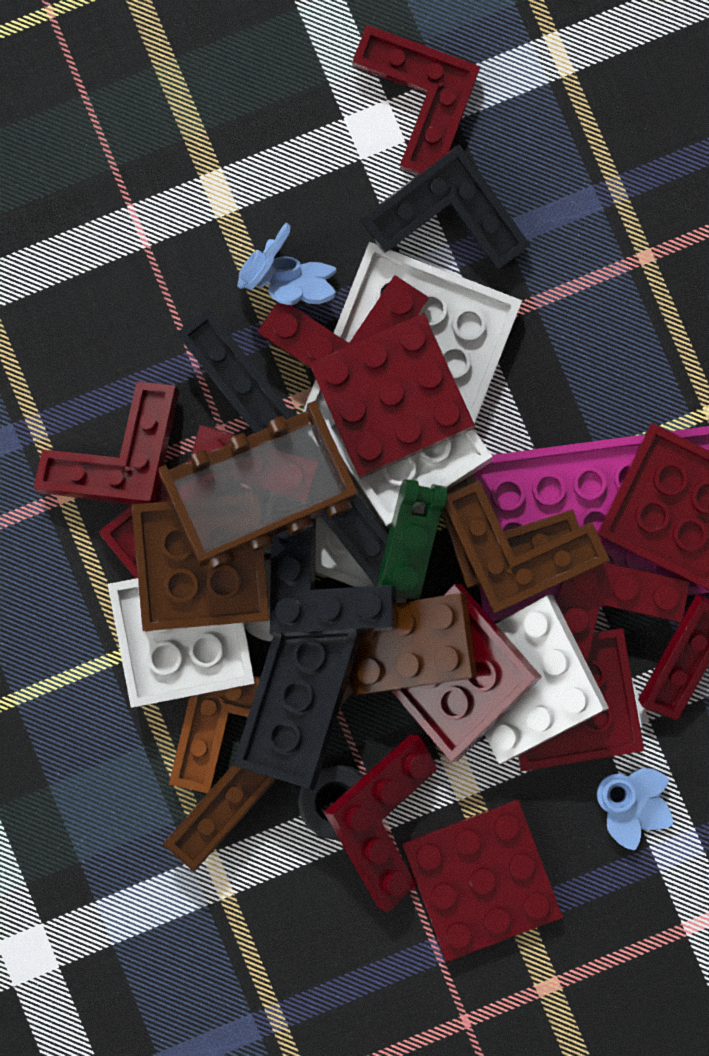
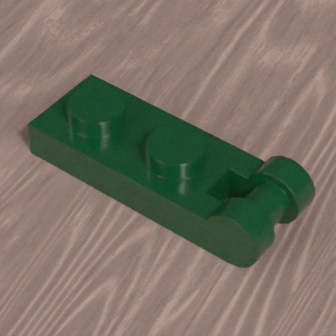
[377,479,447,600]

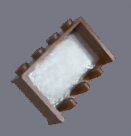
[158,400,358,570]

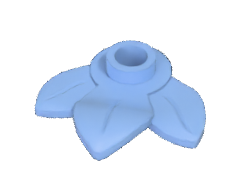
[237,223,291,290]
[267,256,336,305]
[597,768,673,850]

